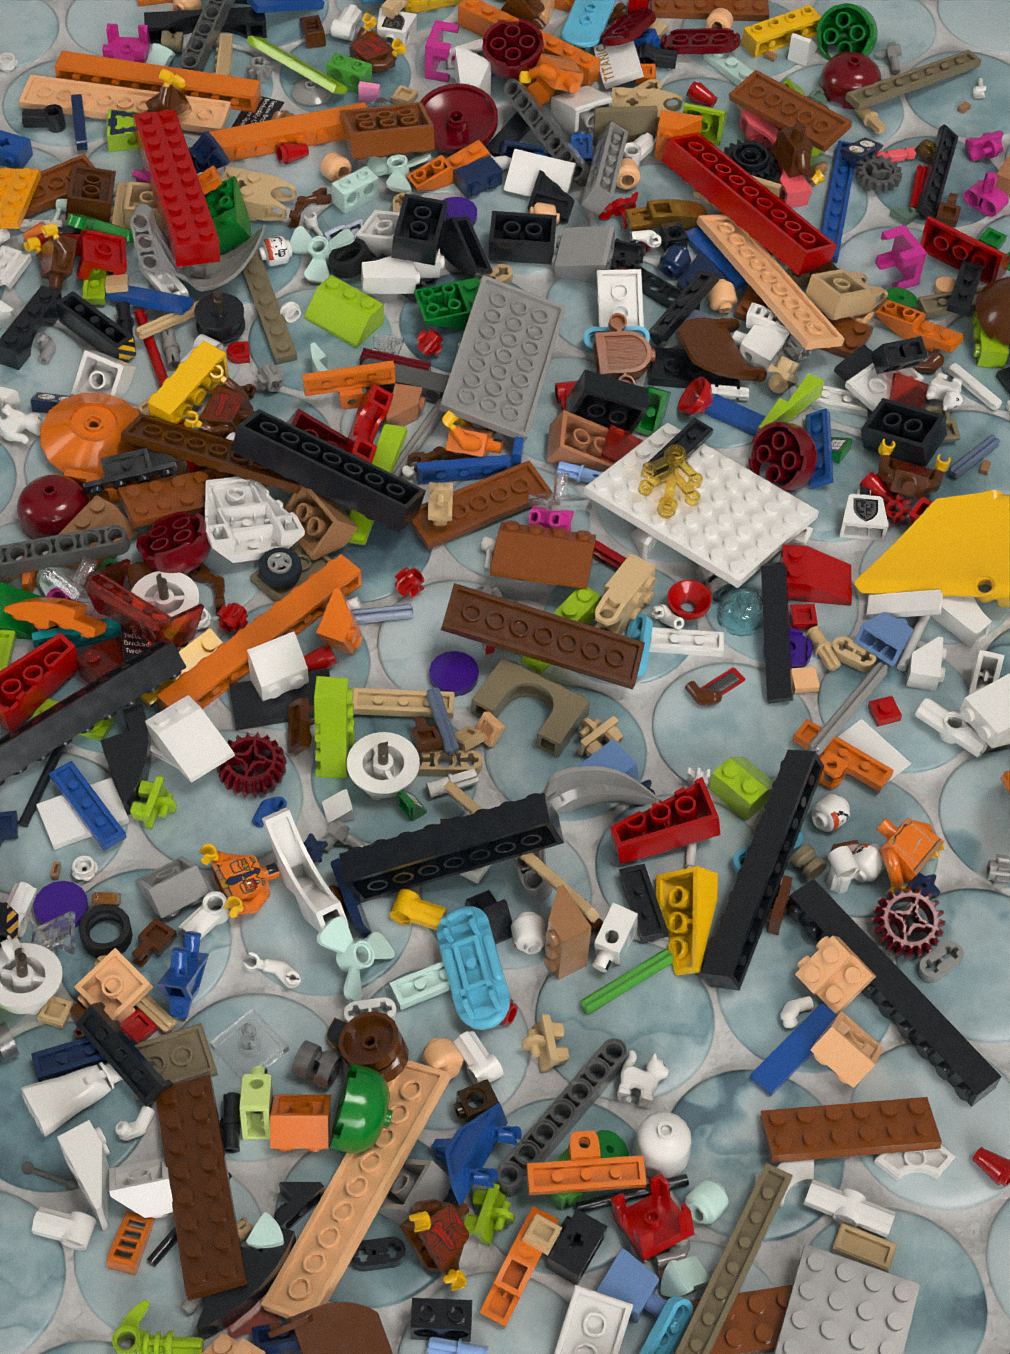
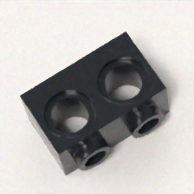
[870,336,928,374]
[410,1298,473,1342]

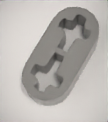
[917,941,964,983]

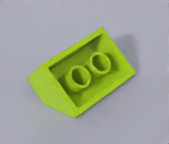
[304,275,384,349]

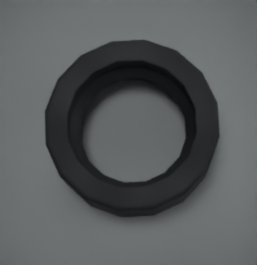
[328,239,373,278]
[79,904,133,958]

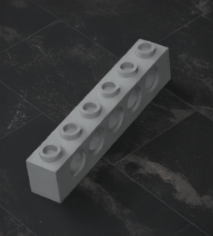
[581,121,628,215]

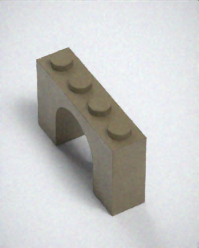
[471,657,590,758]

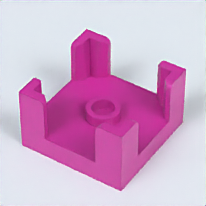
[425,20,459,82]
[102,23,150,63]
[875,225,927,289]

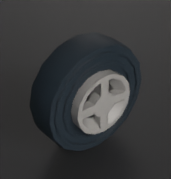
[258,547,302,588]

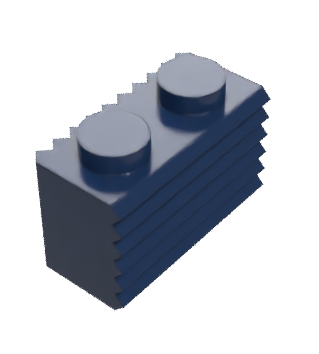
[453,155,503,198]

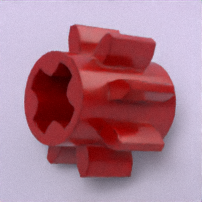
[417,329,444,357]
[884,494,912,524]
[394,567,424,598]
[217,603,248,633]

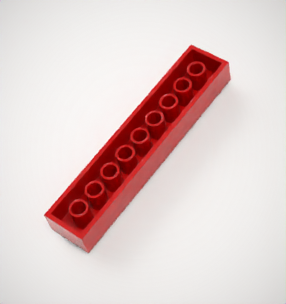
[133,109,220,267]
[661,132,837,275]

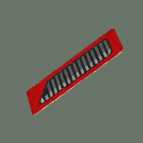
[701,667,746,706]

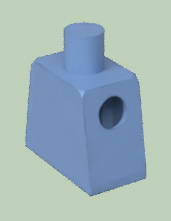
[854,612,913,667]
[578,739,639,781]
[596,1248,667,1323]

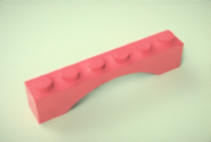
[739,110,812,208]

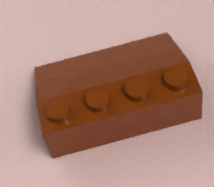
[340,102,435,160]
[490,520,596,589]

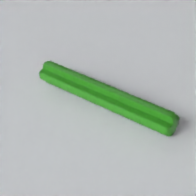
[580,949,674,1014]

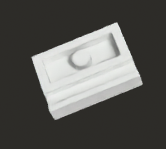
[0,245,32,289]

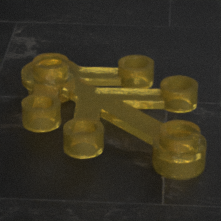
[638,444,703,518]

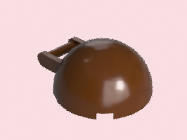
[975,276,1010,346]

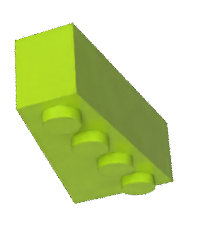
[314,676,356,779]

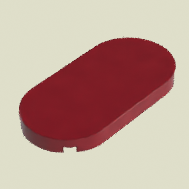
[600,9,656,46]
[660,28,740,54]

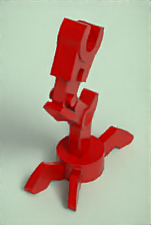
[598,192,652,252]

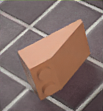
[546,410,623,472]

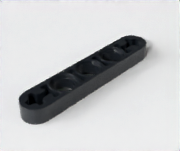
[611,257,700,311]

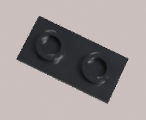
[612,237,645,265]

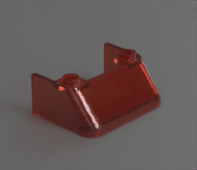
[84,559,204,647]

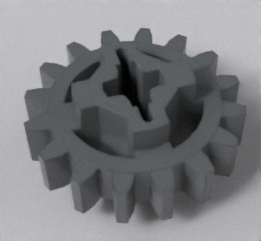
[856,155,902,193]

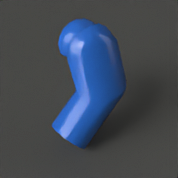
[251,797,287,828]

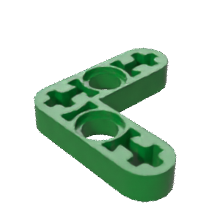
[66,213,134,243]

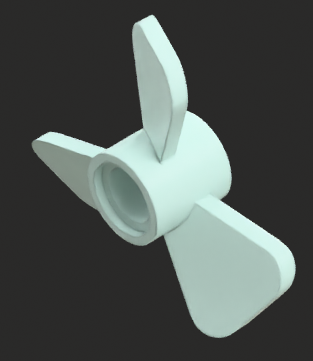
[367,153,431,194]
[290,226,355,284]
[317,916,395,1002]

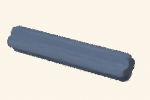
[948,435,1000,479]
[352,604,413,624]
[427,687,459,756]

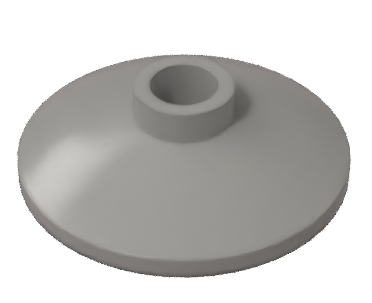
[291,78,332,107]

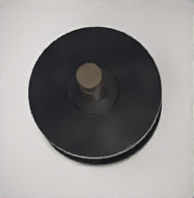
[194,290,246,344]

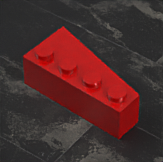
[0,633,81,732]
[610,777,721,865]

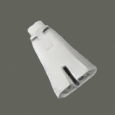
[20,1062,123,1137]

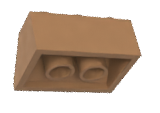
[284,485,358,560]
[58,495,138,582]
[543,885,592,980]

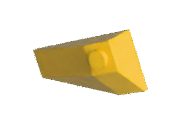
[656,866,718,976]

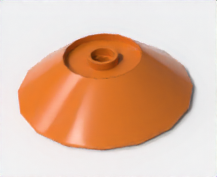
[40,392,143,474]

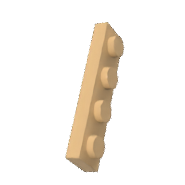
[353,688,455,718]

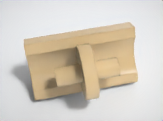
[768,355,800,394]
[428,482,453,526]
[576,716,624,757]
[521,1014,569,1073]

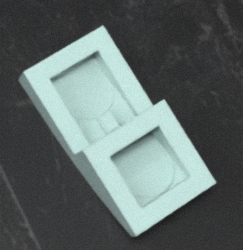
[311,342,327,372]

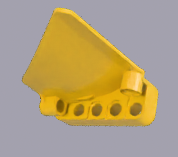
[854,490,1010,608]

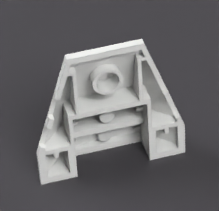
[205,476,305,563]

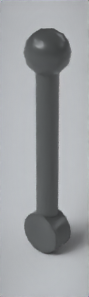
[21,1162,78,1190]

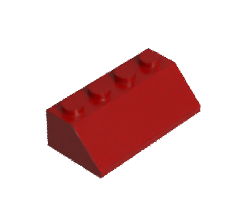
[920,216,1010,285]

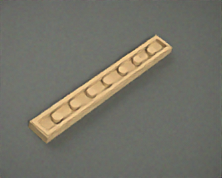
[444,780,600,922]

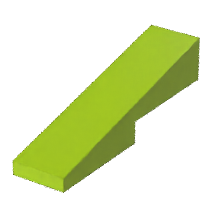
[757,373,825,432]

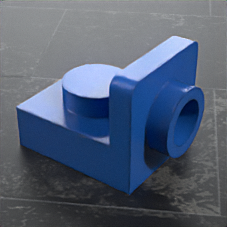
[633,29,661,49]
[571,132,592,161]

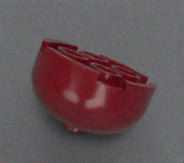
[482,19,544,80]
[819,52,881,109]
[748,422,818,492]
[17,475,89,540]
[136,511,211,574]

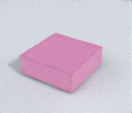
[358,81,380,105]

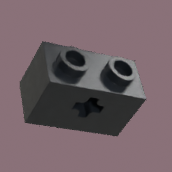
[545,1209,608,1285]

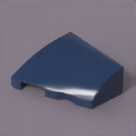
[188,131,230,174]

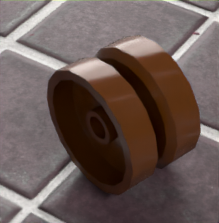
[338,1011,409,1082]

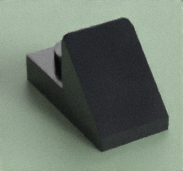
[465,890,512,944]
[273,1182,325,1230]

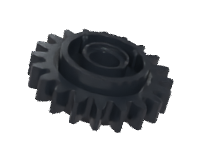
[723,139,779,181]

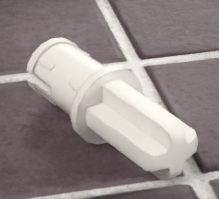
[426,769,479,799]

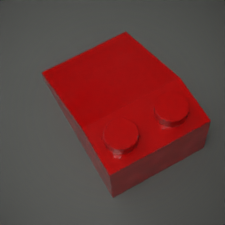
[779,544,852,606]

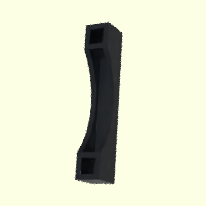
[144,7,267,44]

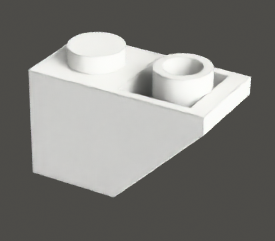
[906,637,947,691]

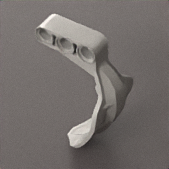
[130,204,266,292]
[512,766,659,901]

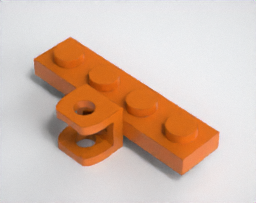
[302,361,396,410]
[792,719,894,793]
[526,1130,647,1196]

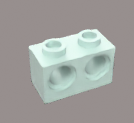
[332,166,379,214]

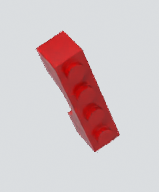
[345,384,394,464]

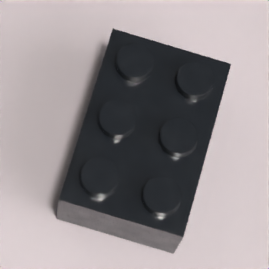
[391,194,448,266]
[488,211,557,265]
[566,369,649,437]
[861,398,947,467]

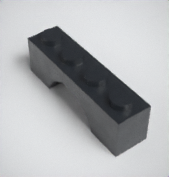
[0,285,62,370]

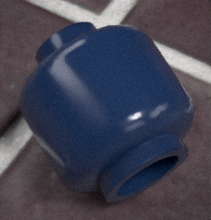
[659,245,691,278]

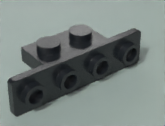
[83,448,178,495]

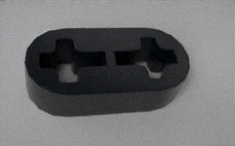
[350,1237,406,1271]

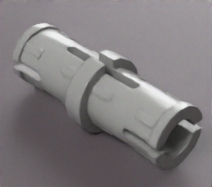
[161,328,181,371]

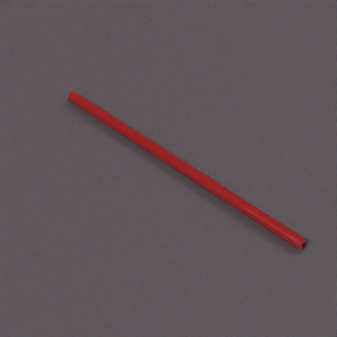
[134,309,205,515]

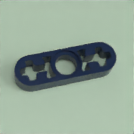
[71,94,88,151]

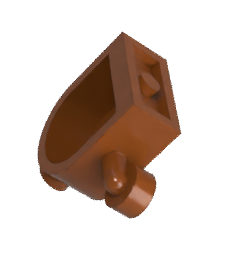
[592,313,655,384]

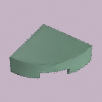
[807,86,827,106]
[889,207,920,226]

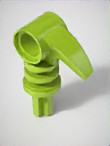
[112,1300,204,1354]

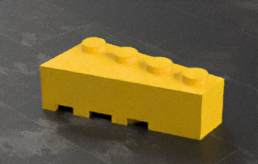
[148,340,229,424]

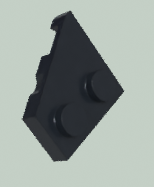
[527,170,575,222]

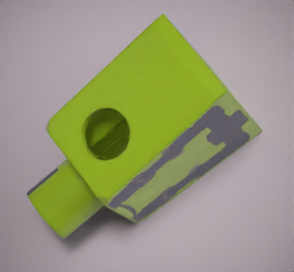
[107,109,140,152]

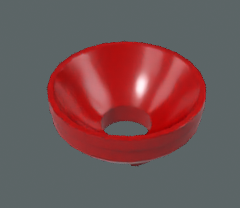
[678,377,713,416]
[667,580,712,620]

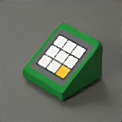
[831,437,853,463]
[397,789,427,821]

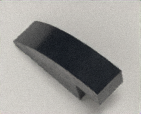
[439,213,493,275]
[100,704,152,815]
[196,1227,296,1339]

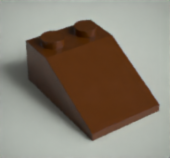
[65,164,116,223]

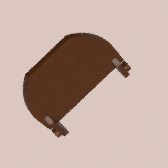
[676,318,767,382]
[268,1302,393,1354]

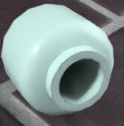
[685,1180,729,1225]

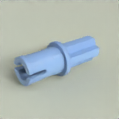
[557,461,603,483]
[427,1337,489,1354]

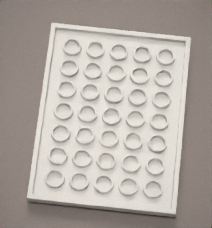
[584,422,819,588]

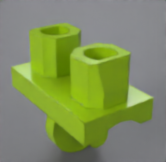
[130,776,178,830]
[464,1183,516,1245]

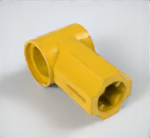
[389,889,447,931]

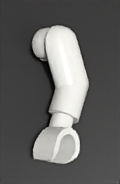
[243,952,301,988]

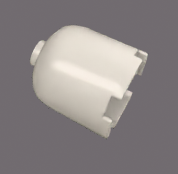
[632,1112,692,1179]

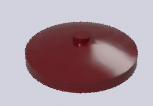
[420,83,498,155]

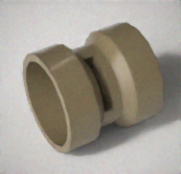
[161,30,184,53]
[790,844,827,881]

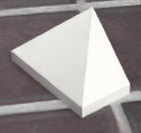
[631,528,658,560]

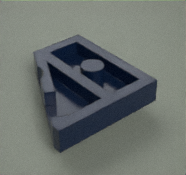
[677,252,726,291]

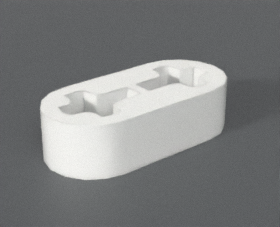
[344,998,396,1023]

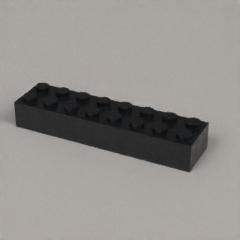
[231,409,426,533]
[339,793,564,903]

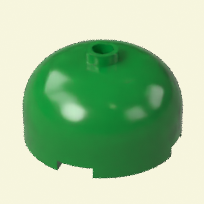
[816,3,878,60]
[329,1063,393,1154]

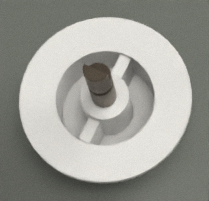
[129,571,200,631]
[347,732,420,800]
[0,943,63,1015]

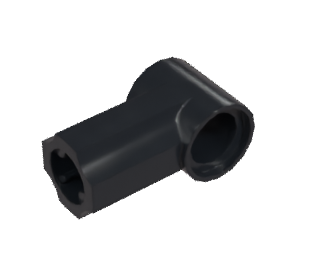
[638,43,677,69]
[22,104,66,133]

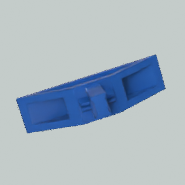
[158,931,209,1019]
[431,1102,522,1207]

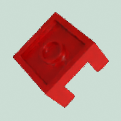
[76,230,127,280]
[611,1173,694,1261]

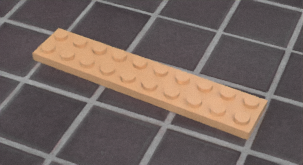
[19,75,231,133]
[696,214,845,350]
[261,1060,451,1319]

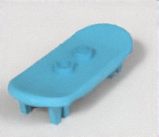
[560,0,615,53]
[437,906,510,1030]

